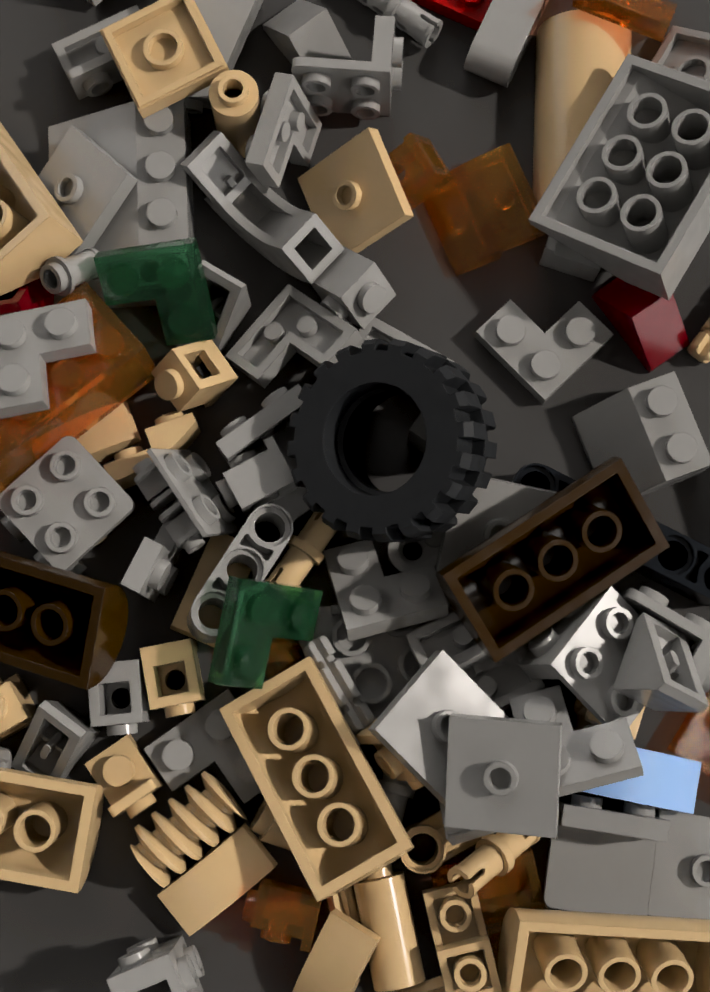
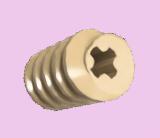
[130,771,247,888]

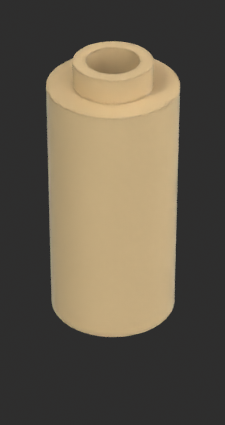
[209,70,261,158]
[353,864,426,992]

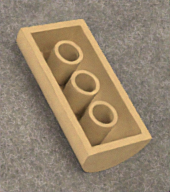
[532,9,632,212]
[219,656,414,902]
[0,767,104,894]
[498,907,710,992]

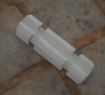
[303,635,374,733]

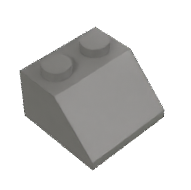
[571,371,710,496]

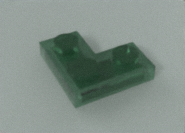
[94,237,218,346]
[208,576,323,689]

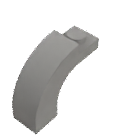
[180,130,344,284]

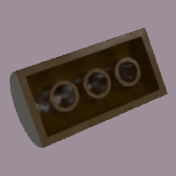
[436,456,670,663]
[0,551,128,690]

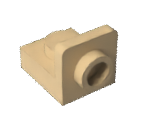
[84,734,163,819]

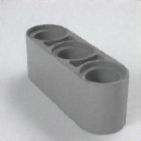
[464,0,549,88]
[187,504,294,643]

